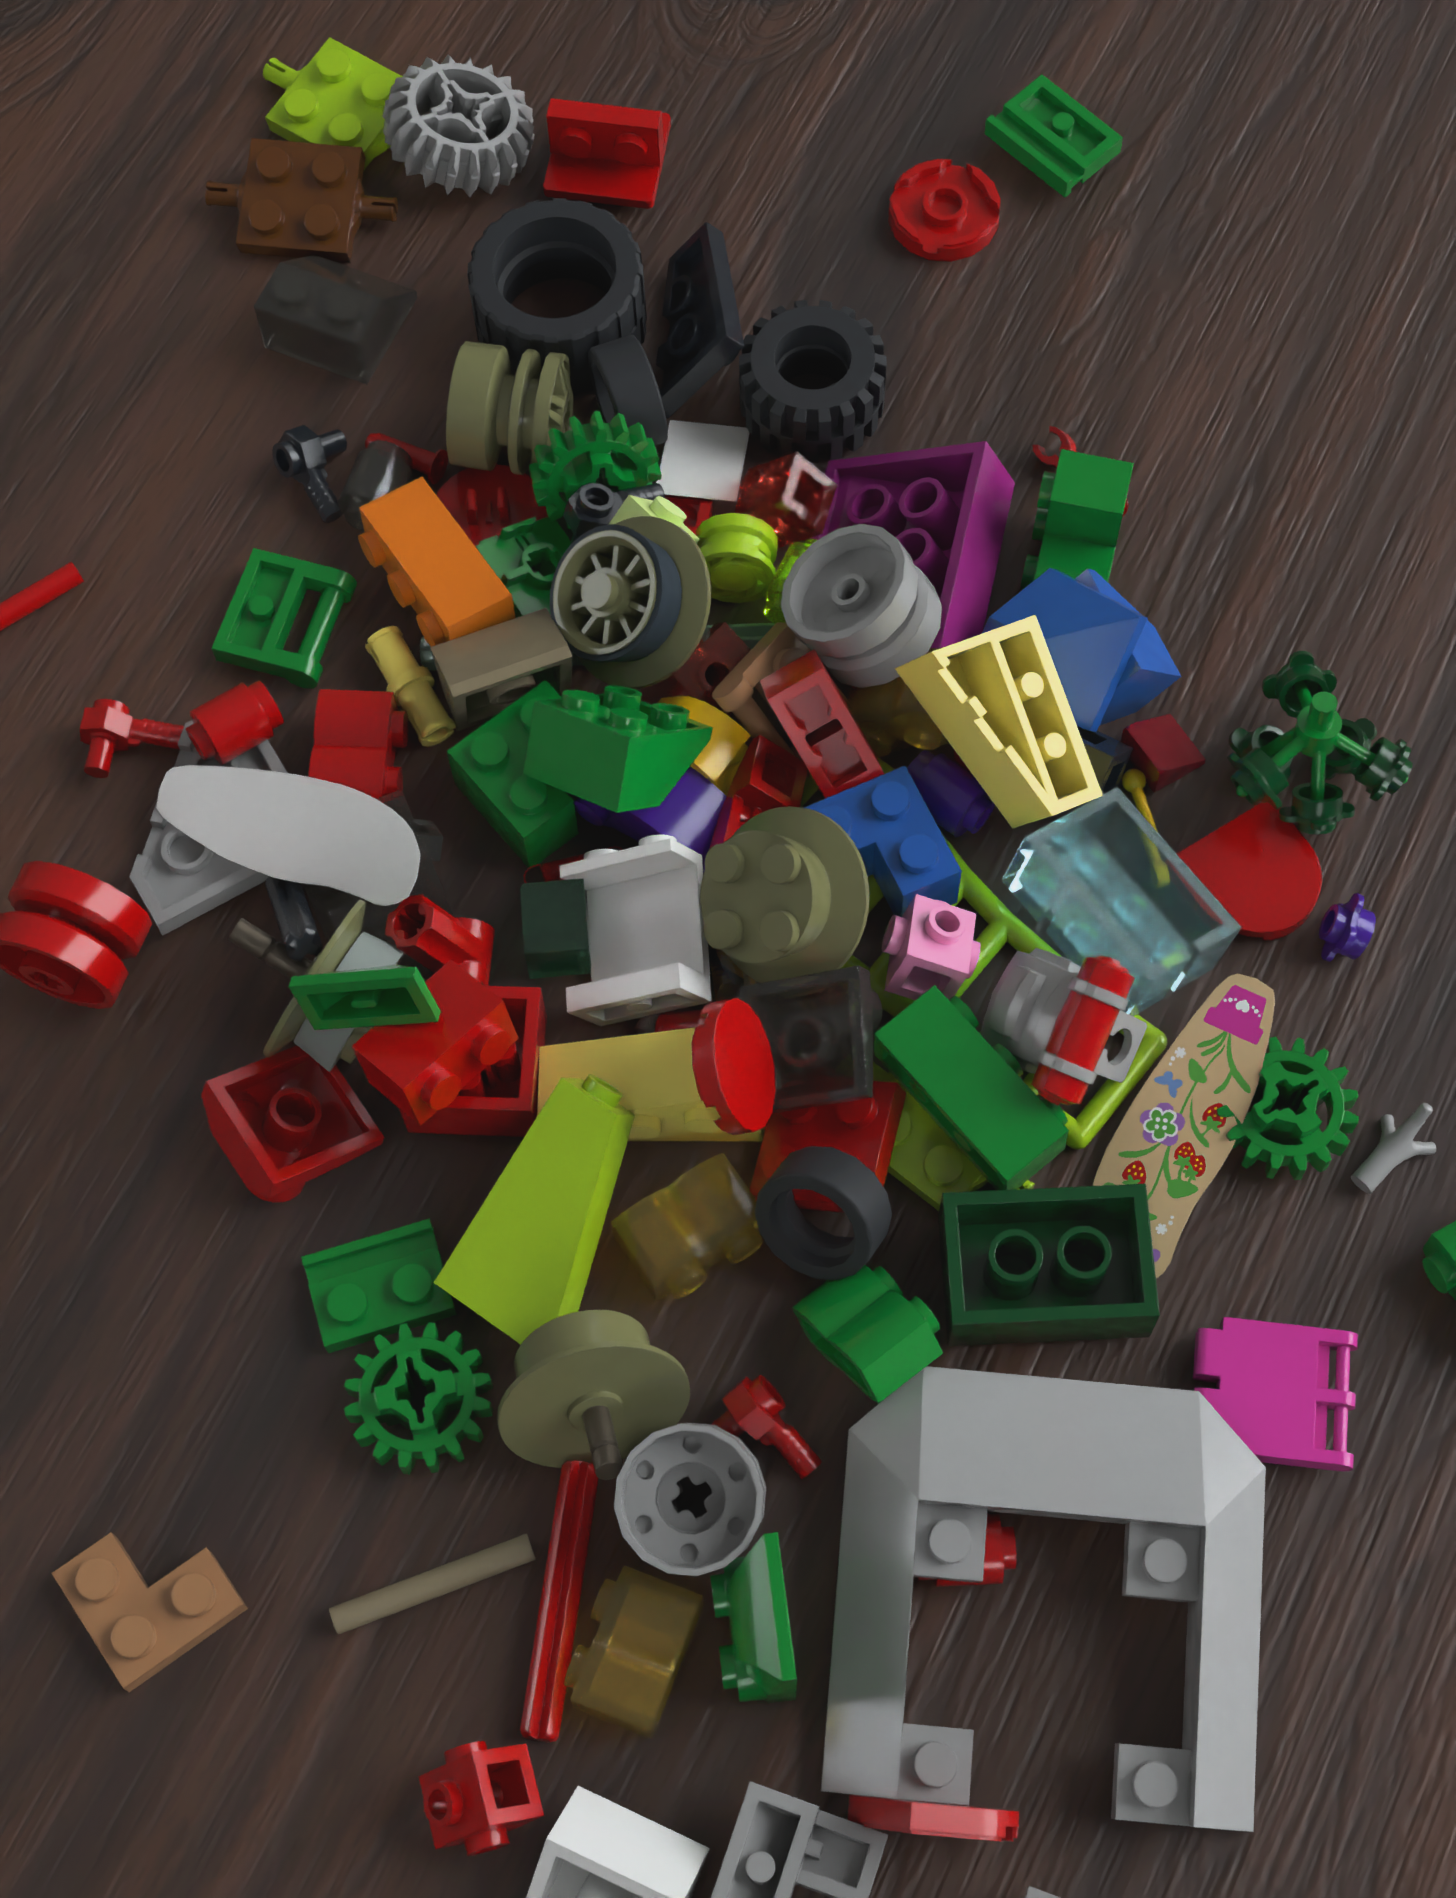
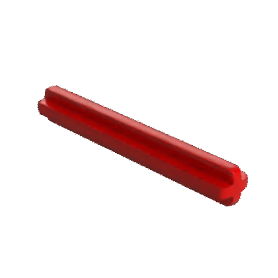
[520,1461,599,1743]

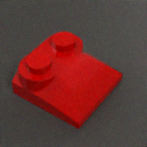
[201,1046,385,1203]

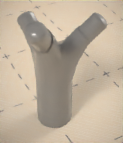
[1351,1103,1436,1194]

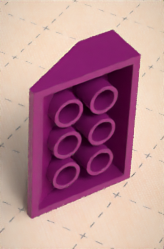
[806,441,1015,689]

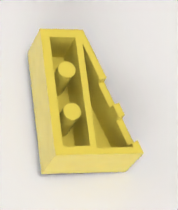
[895,615,1103,828]
[537,1027,767,1141]

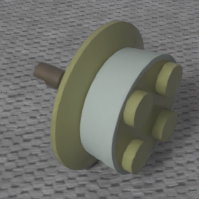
[228,899,405,1072]

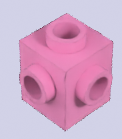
[882,894,981,1000]

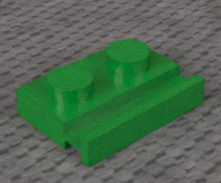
[984,74,1123,198]
[301,1218,457,1353]

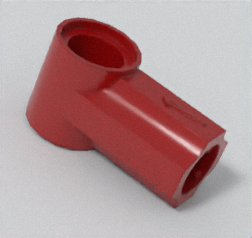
[385,894,495,986]

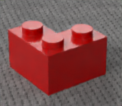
[399,985,547,1137]

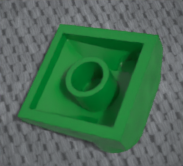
[710,1532,797,1703]

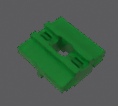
[475,517,571,618]

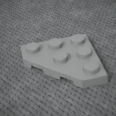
[129,720,288,936]

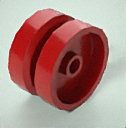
[0,861,152,1009]

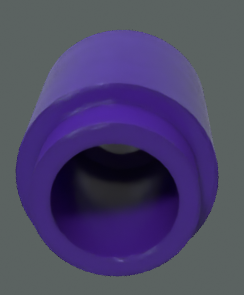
[907,749,995,837]

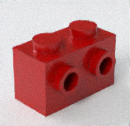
[351,960,519,1126]

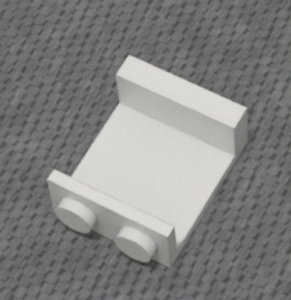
[559,835,712,1026]

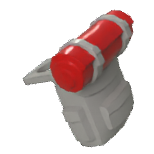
[981,948,1147,1105]

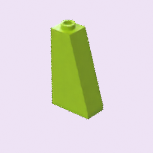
[434,1074,635,1345]

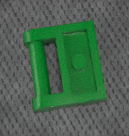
[211,548,357,689]

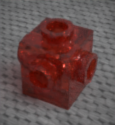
[734,452,837,549]
[666,622,751,717]

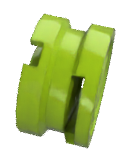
[695,513,778,603]

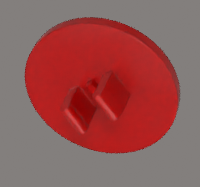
[436,464,548,546]

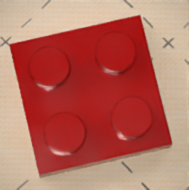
[748,1075,906,1213]

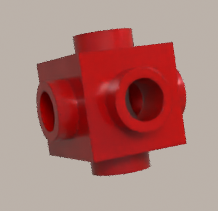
[418,1741,544,1856]

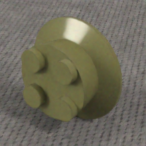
[700,806,869,989]

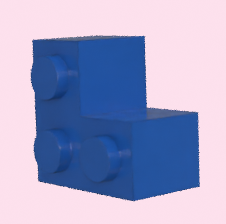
[804,766,962,917]

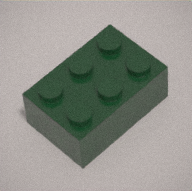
[938,1184,1160,1346]

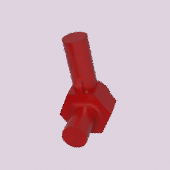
[79,699,184,778]
[710,1375,822,1479]

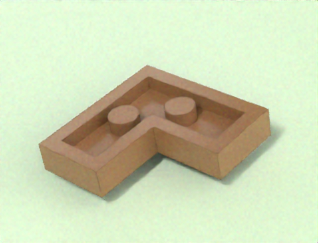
[52,1532,248,1692]

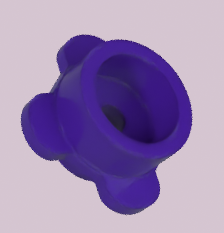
[1319,893,1376,962]

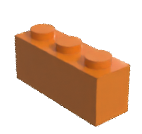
[358,477,515,647]

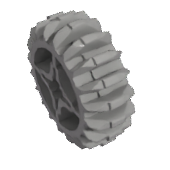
[383,54,534,197]

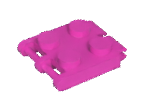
[1193,1317,1358,1471]

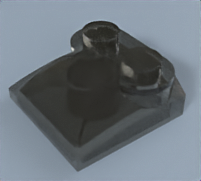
[739,965,882,1114]

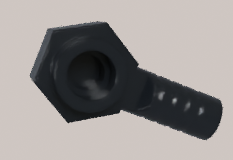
[272,425,347,523]
[563,483,665,545]

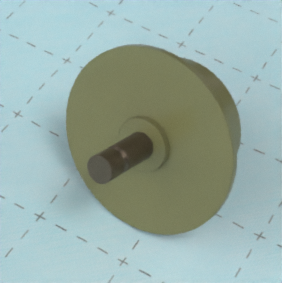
[497,1310,690,1480]

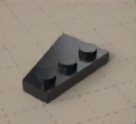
[656,222,744,419]

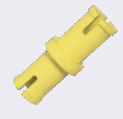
[365,626,456,747]

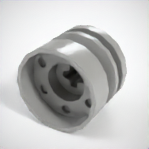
[614,1423,767,1576]

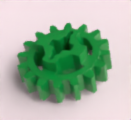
[529,411,662,529]
[1217,1037,1359,1180]
[344,1322,494,1475]

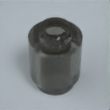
[338,440,413,532]

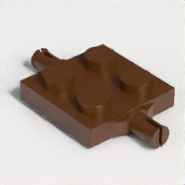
[205,138,398,263]

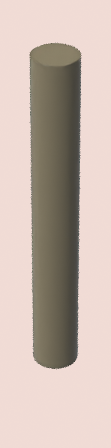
[329,1533,536,1635]

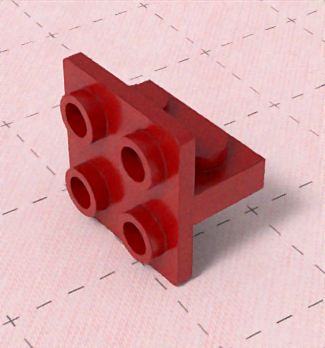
[543,98,671,209]

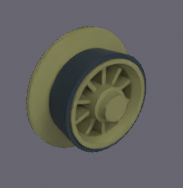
[550,516,711,689]

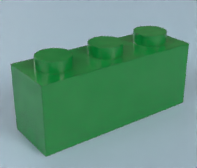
[874,985,1069,1190]

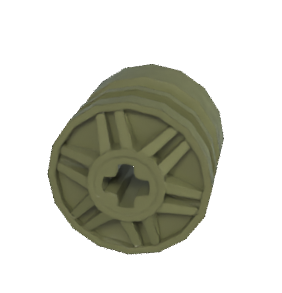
[446,341,573,475]

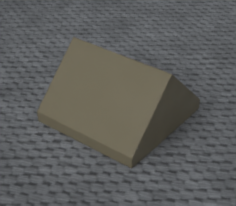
[430,608,572,731]

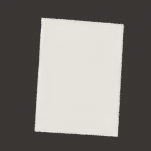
[656,420,750,502]

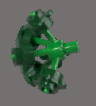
[1227,651,1413,835]

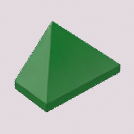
[288,965,441,1030]

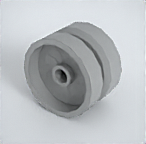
[781,524,942,688]

